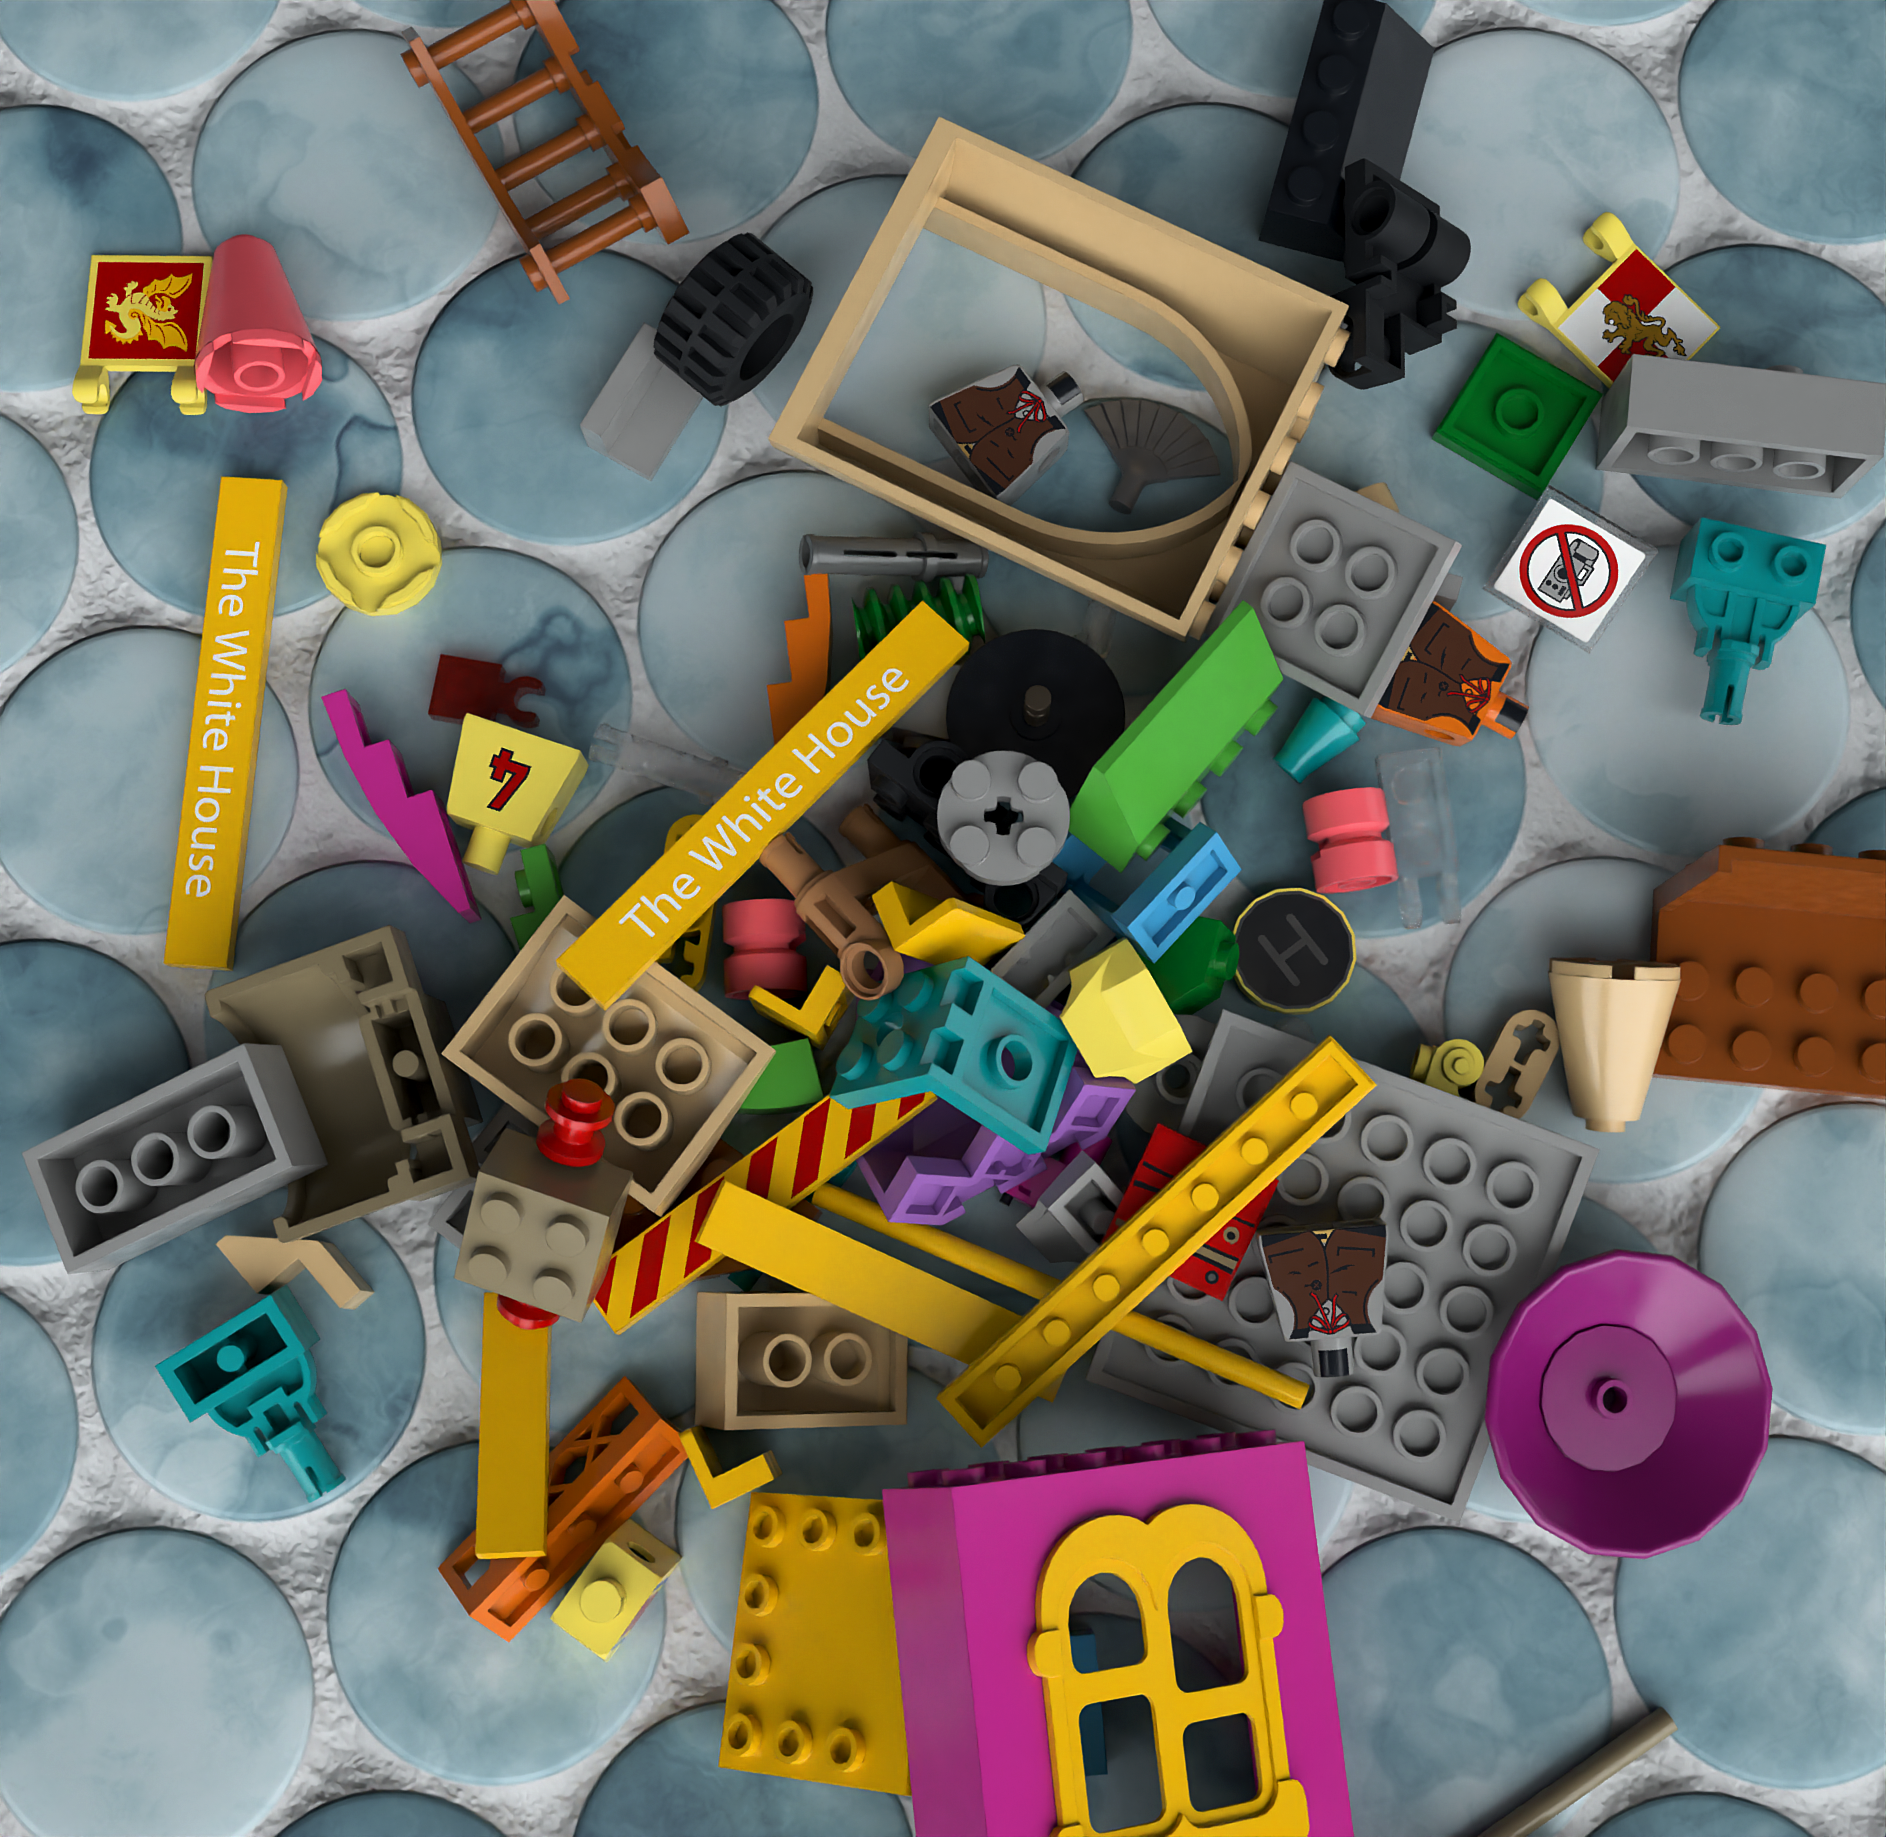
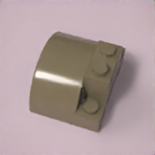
[205,925,483,1243]

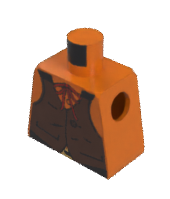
[1371,601,1529,747]

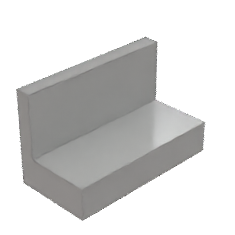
[580,323,703,481]

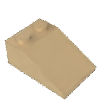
[695,1291,908,1430]

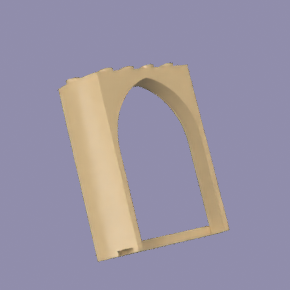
[768,116,1351,643]

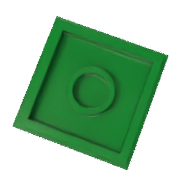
[1432,333,1603,501]

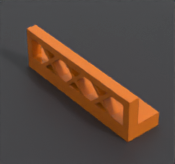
[437,1376,688,1642]

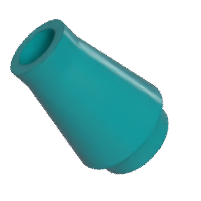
[1273,695,1366,784]

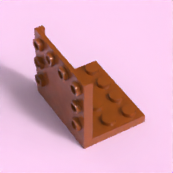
[1650,837,1886,1100]

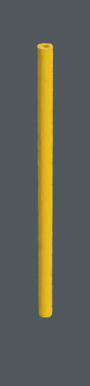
[811,1182,1310,1410]

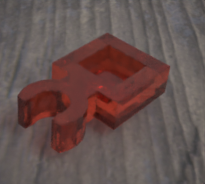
[428,654,546,728]

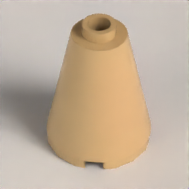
[1548,957,1681,1133]

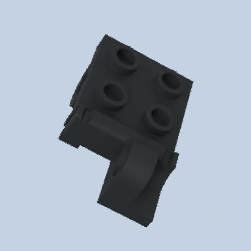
[1328,158,1471,390]
[867,740,1068,929]

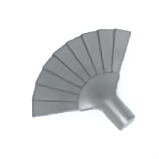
[1084,399,1221,514]

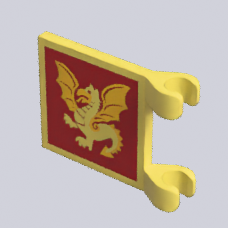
[72,255,213,415]

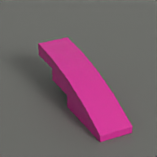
[321,689,482,923]

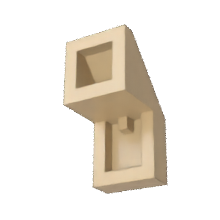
[216,1235,374,1310]

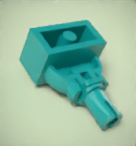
[1669,517,1826,725]
[155,1284,346,1503]

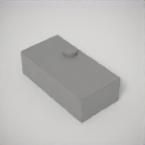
[1596,354,1886,499]
[22,1043,329,1274]

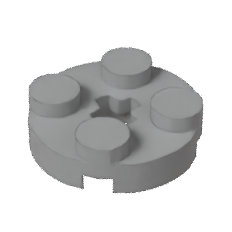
[937,751,1070,886]

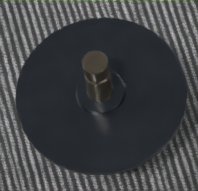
[946,629,1125,799]

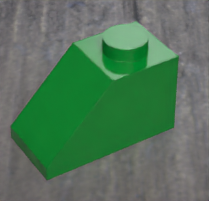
[1137,916,1239,1015]

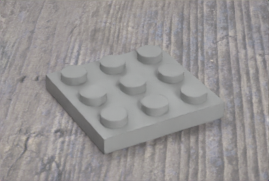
[1204,461,1462,718]

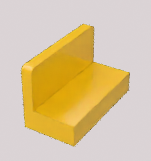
[871,881,1025,966]
[748,965,855,1051]
[678,1426,783,1509]

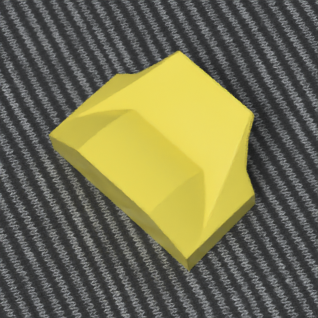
[1059,937,1193,1084]

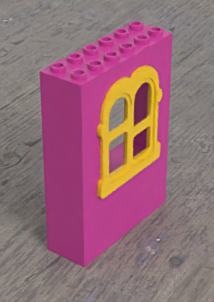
[882,1429,1354,1837]

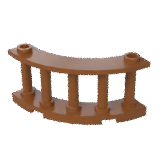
[400,0,690,305]

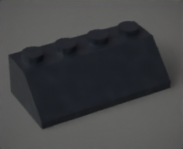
[1258,0,1434,262]

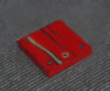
[1101,1122,1279,1301]

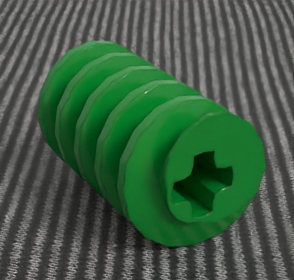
[852,573,985,661]

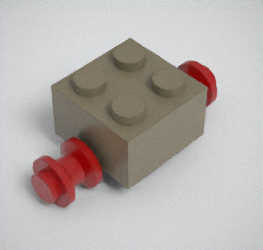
[454,1079,634,1330]

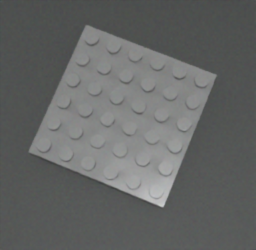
[1085,1009,1600,1523]

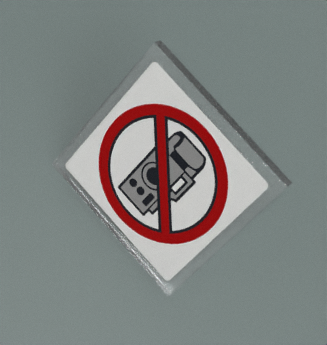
[1483,485,1659,653]

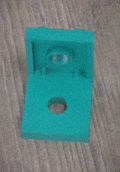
[829,956,1078,1155]

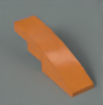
[767,574,833,820]

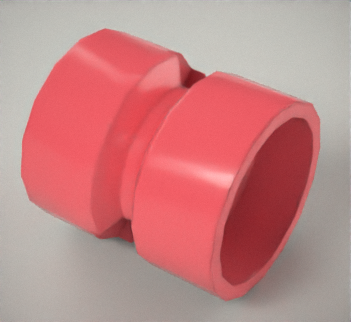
[1302,787,1399,894]
[722,899,808,1001]

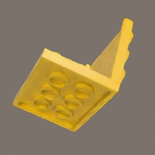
[718,1492,912,1796]

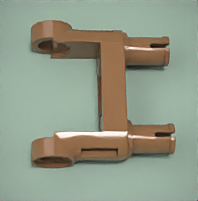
[759,803,984,1001]

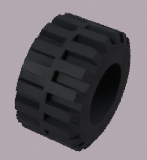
[653,232,813,406]

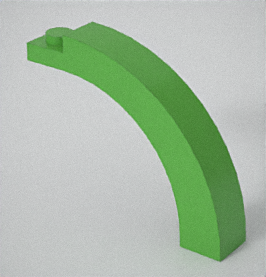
[510,844,825,1115]

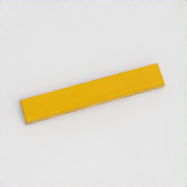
[695,1180,1067,1403]

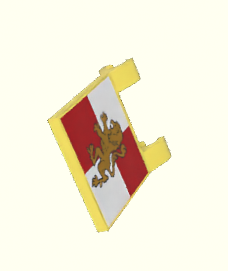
[1517,212,1721,389]

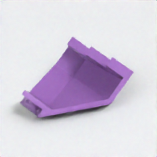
[855,953,1136,1225]

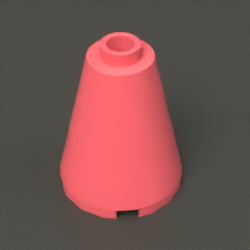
[194,234,322,413]

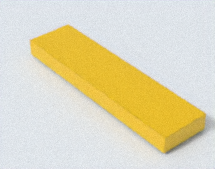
[475,1292,552,1559]

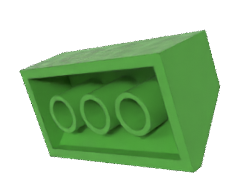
[1068,600,1284,873]

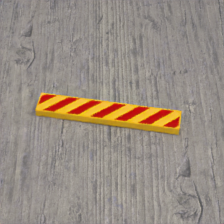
[593,1091,938,1335]

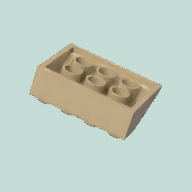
[441,895,776,1217]

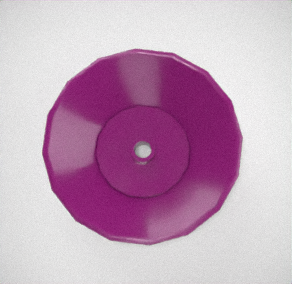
[1484,1249,1773,1559]

